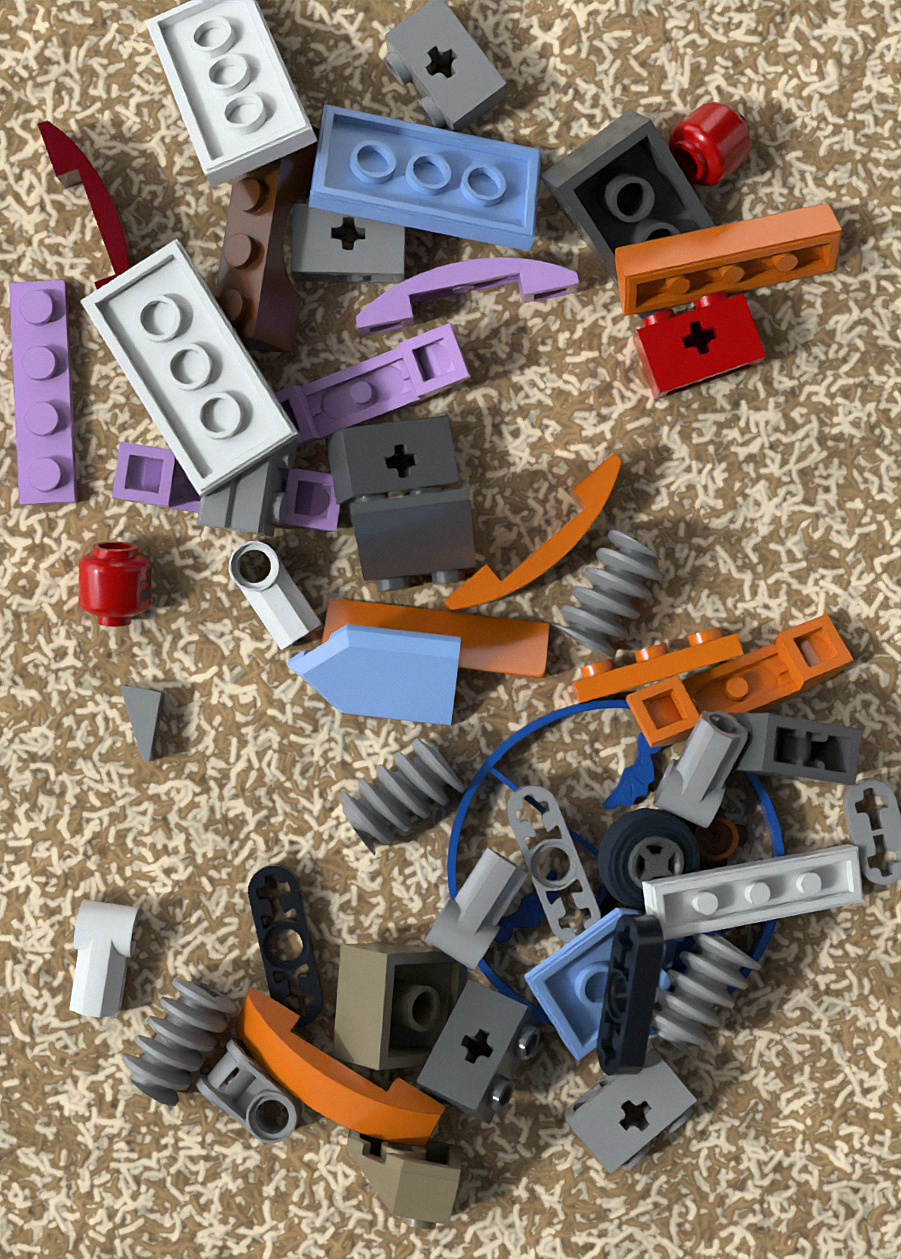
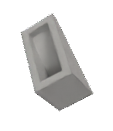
[120,685,165,762]

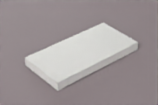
[145,0,317,188]
[80,239,300,497]

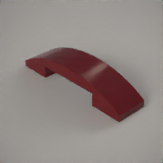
[37,120,135,290]

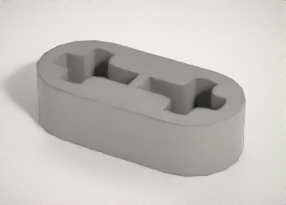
[843,779,901,885]

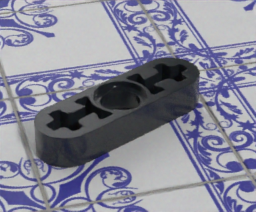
[248,864,324,1027]
[597,914,664,1076]

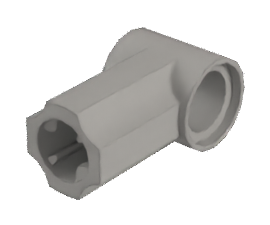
[653,710,748,828]
[424,847,528,970]

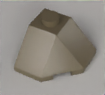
[346,1129,461,1229]

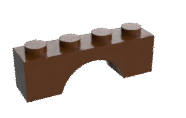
[215,124,319,353]

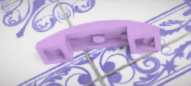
[356,257,579,337]
[274,323,471,448]
[112,442,340,532]

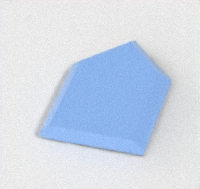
[287,624,461,726]
[524,908,685,1061]

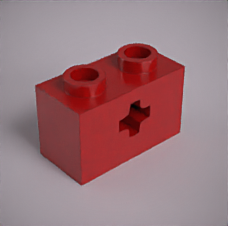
[633,290,766,401]

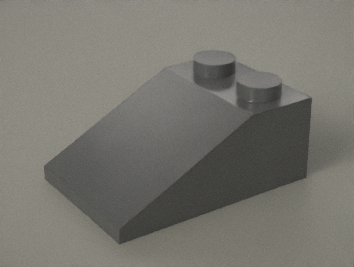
[540,110,715,320]
[349,488,476,592]

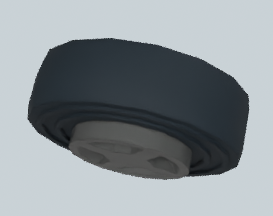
[597,808,700,911]

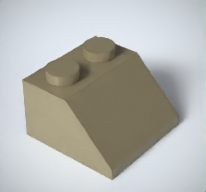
[332,943,467,1070]

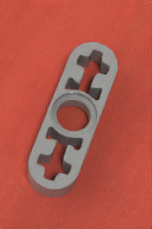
[507,784,601,943]

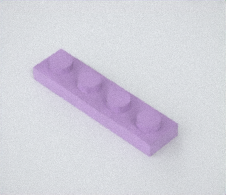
[9,280,78,506]

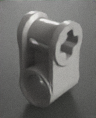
[195,1037,303,1144]

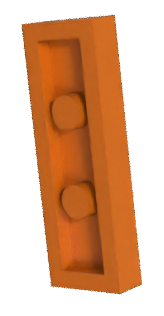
[571,627,744,704]

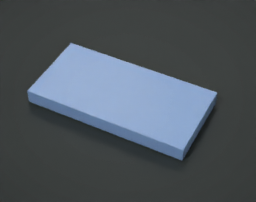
[308,104,542,251]

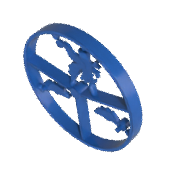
[447,699,785,1035]

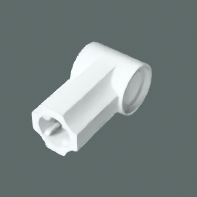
[229,541,322,650]
[69,899,141,1018]

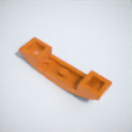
[443,453,622,611]
[626,614,854,748]
[235,987,446,1146]

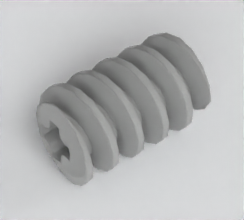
[552,529,665,658]
[339,738,466,855]
[651,933,762,1060]
[122,977,239,1106]

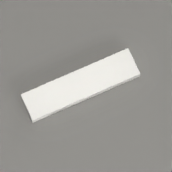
[643,844,864,940]

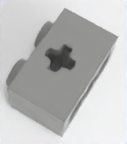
[384,0,507,132]
[291,197,406,284]
[563,1040,698,1175]

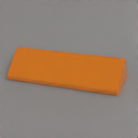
[615,204,842,316]
[322,598,550,678]

